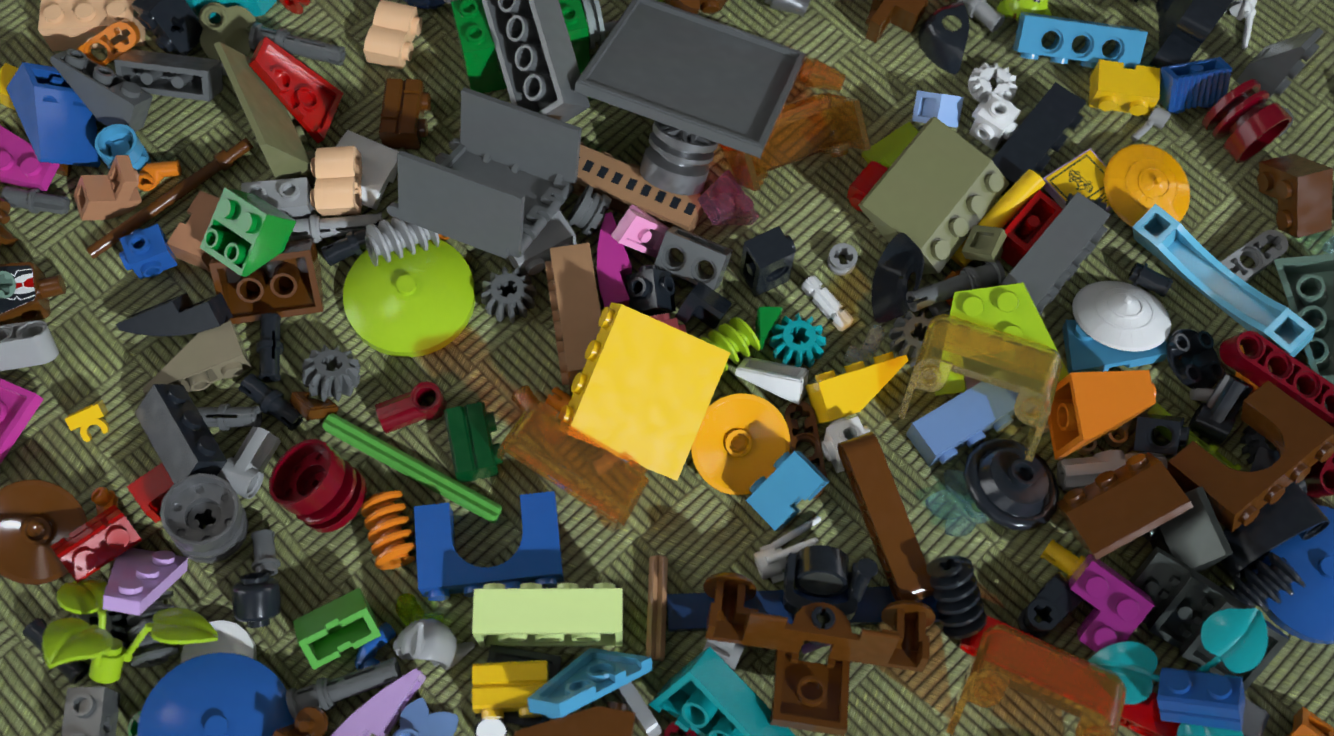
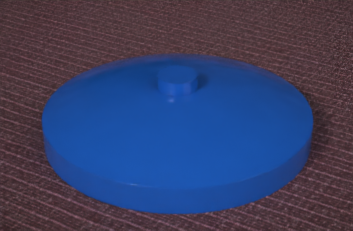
[1252,505,1334,644]
[137,652,295,736]

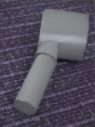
[1130,107,1171,142]

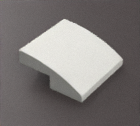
[336,130,399,210]

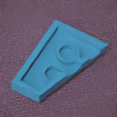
[1062,319,1167,373]
[527,648,653,718]

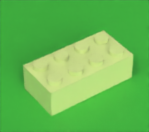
[472,583,623,647]

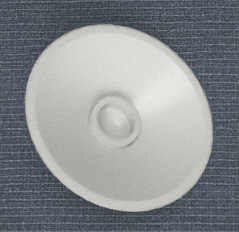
[1072,281,1171,352]

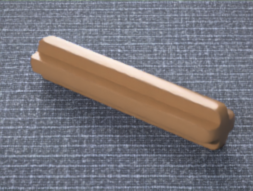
[646,555,668,662]

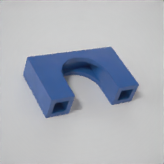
[414,491,564,601]

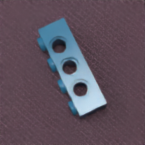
[1013,12,1148,69]

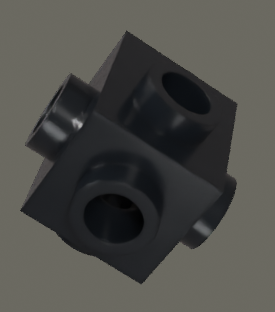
[626,265,676,317]

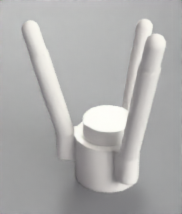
[1225,0,1258,49]
[753,516,821,584]

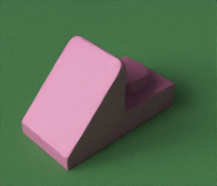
[611,205,670,258]

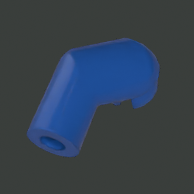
[354,622,396,670]

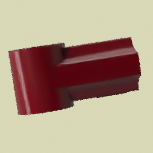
[375,381,447,434]

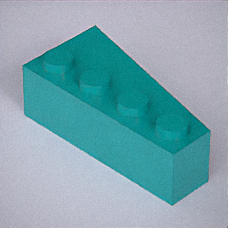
[649,646,796,736]

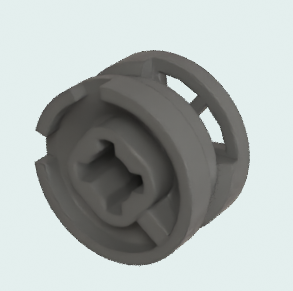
[567,185,612,237]

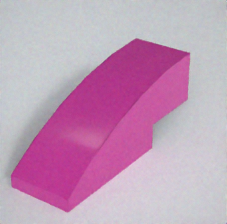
[597,212,632,309]

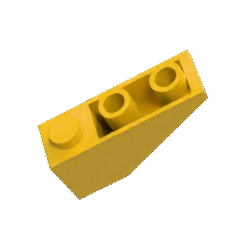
[805,352,908,424]

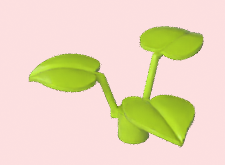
[42,579,218,684]

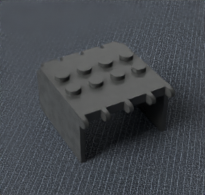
[387,87,582,259]

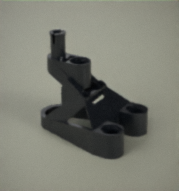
[1149,0,1233,72]

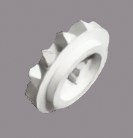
[968,62,1018,103]

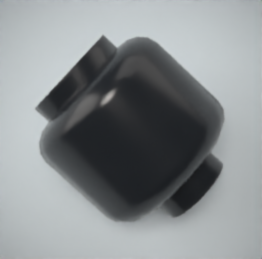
[231,572,282,628]

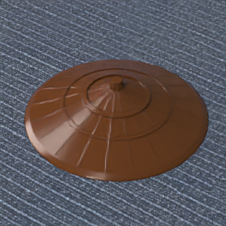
[0,479,88,585]

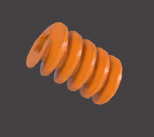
[360,490,416,570]

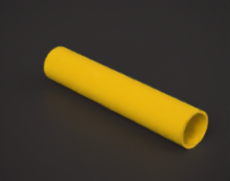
[951,169,1045,268]

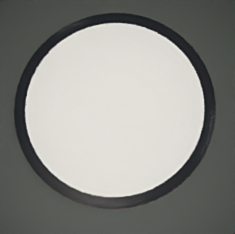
[474,719,508,736]

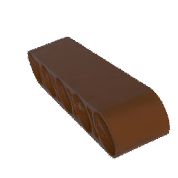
[837,432,935,601]

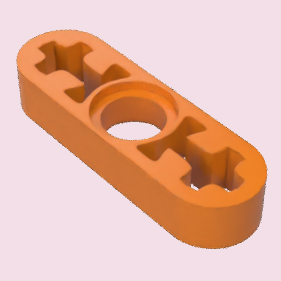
[75,19,140,66]

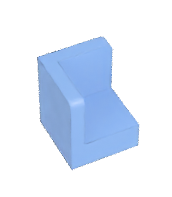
[912,90,964,128]

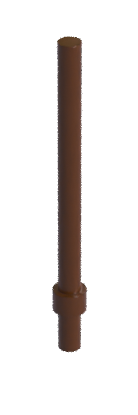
[86,138,254,259]

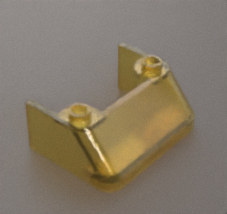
[898,314,1062,462]

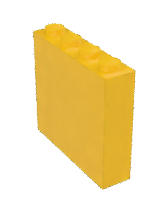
[557,302,730,481]

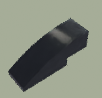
[116,292,233,336]

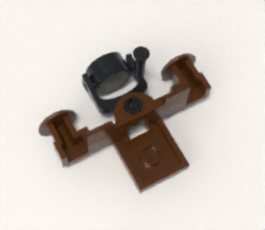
[703,545,935,736]

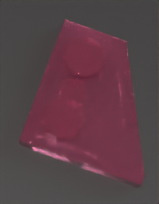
[697,170,759,225]

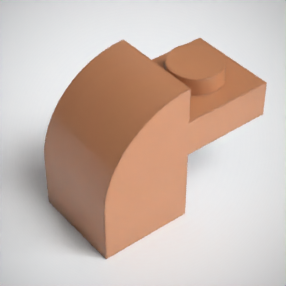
[73,155,142,221]

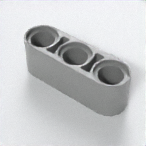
[0,320,59,371]

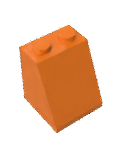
[1043,370,1156,460]

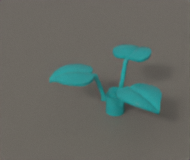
[1087,608,1268,736]

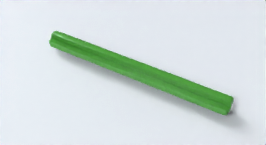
[322,413,503,523]

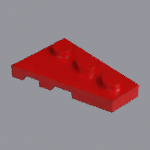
[248,37,344,144]

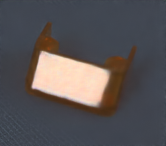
[718,93,871,191]
[496,401,649,532]
[946,624,1126,736]

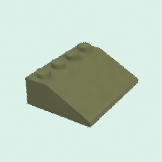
[214,42,316,184]
[858,117,1010,275]

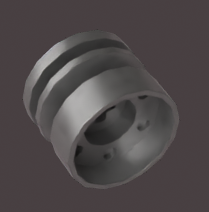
[640,120,718,196]
[160,473,249,564]

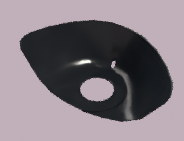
[918,1,970,74]
[872,232,924,323]

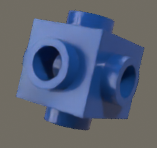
[119,224,178,280]

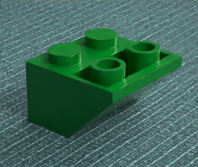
[200,187,296,277]

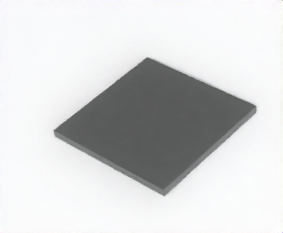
[574,0,806,158]

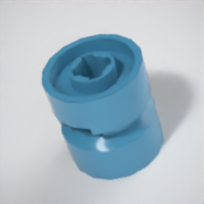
[95,124,151,173]

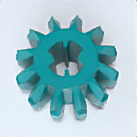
[769,312,826,368]

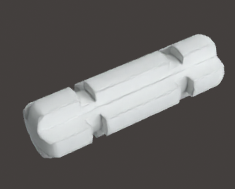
[801,275,853,331]

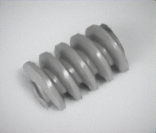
[365,217,440,266]

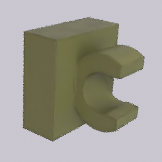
[961,225,1007,263]

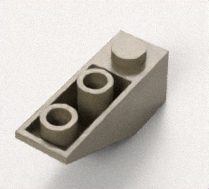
[142,321,252,395]

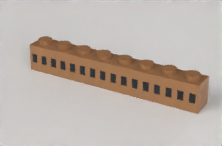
[459,130,705,233]

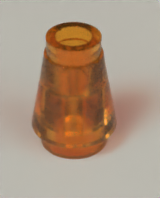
[798,57,845,92]

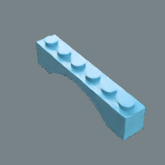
[1132,204,1315,357]

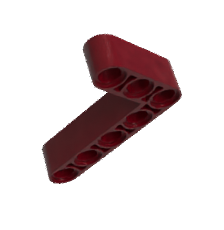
[1219,331,1334,498]

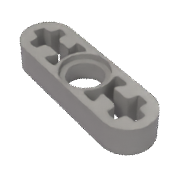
[1221,230,1288,282]

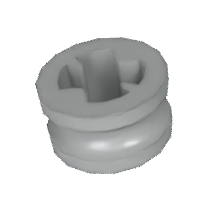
[827,243,858,276]

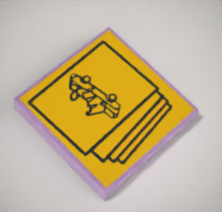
[1043,148,1112,212]

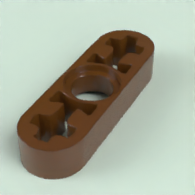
[784,401,827,499]

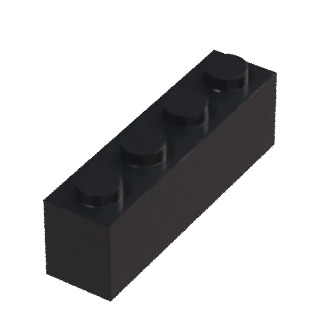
[992,82,1087,196]

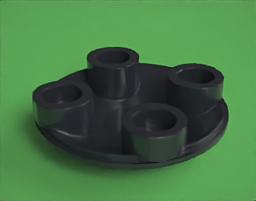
[1166,329,1225,390]

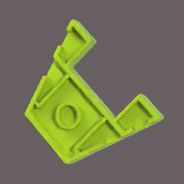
[935,282,1069,396]

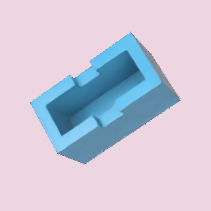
[746,451,830,531]

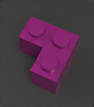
[1068,553,1155,652]

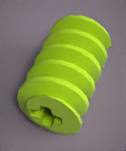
[699,317,760,371]

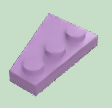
[103,547,188,616]

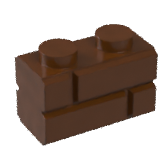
[379,78,431,150]

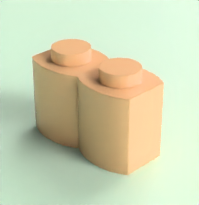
[363,0,422,69]
[310,146,362,217]

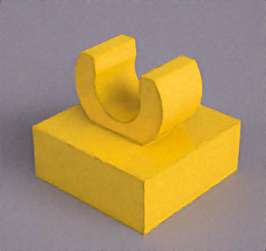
[65,400,109,442]

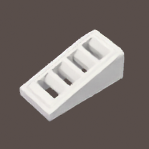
[735,357,809,404]

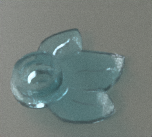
[925,469,990,537]

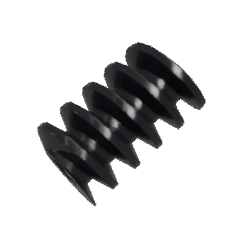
[1219,552,1307,612]
[926,555,987,639]

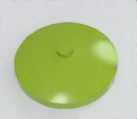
[343,239,476,357]

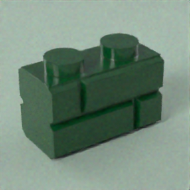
[444,402,504,483]

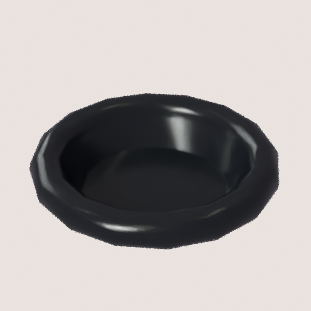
[964,438,1060,531]

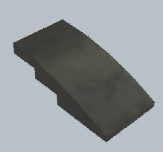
[1129,546,1289,692]

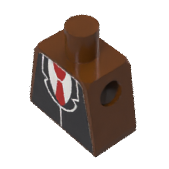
[0,262,66,326]

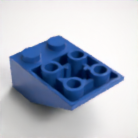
[6,62,100,167]

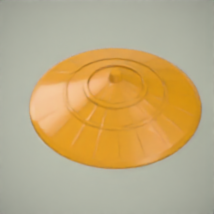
[1104,144,1190,227]
[691,393,790,495]

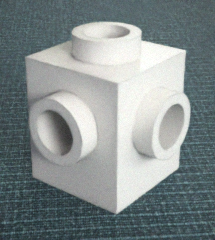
[969,94,1021,150]
[821,416,871,473]

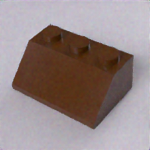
[209,238,324,324]
[1056,452,1193,560]

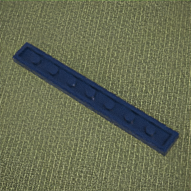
[667,586,941,632]

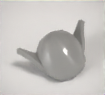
[393,619,475,670]

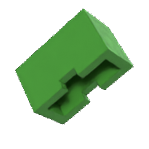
[293,587,381,670]

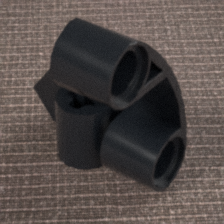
[1220,447,1330,579]

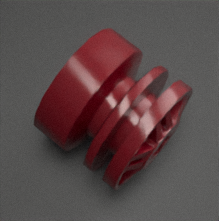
[1202,79,1292,163]
[269,439,367,533]

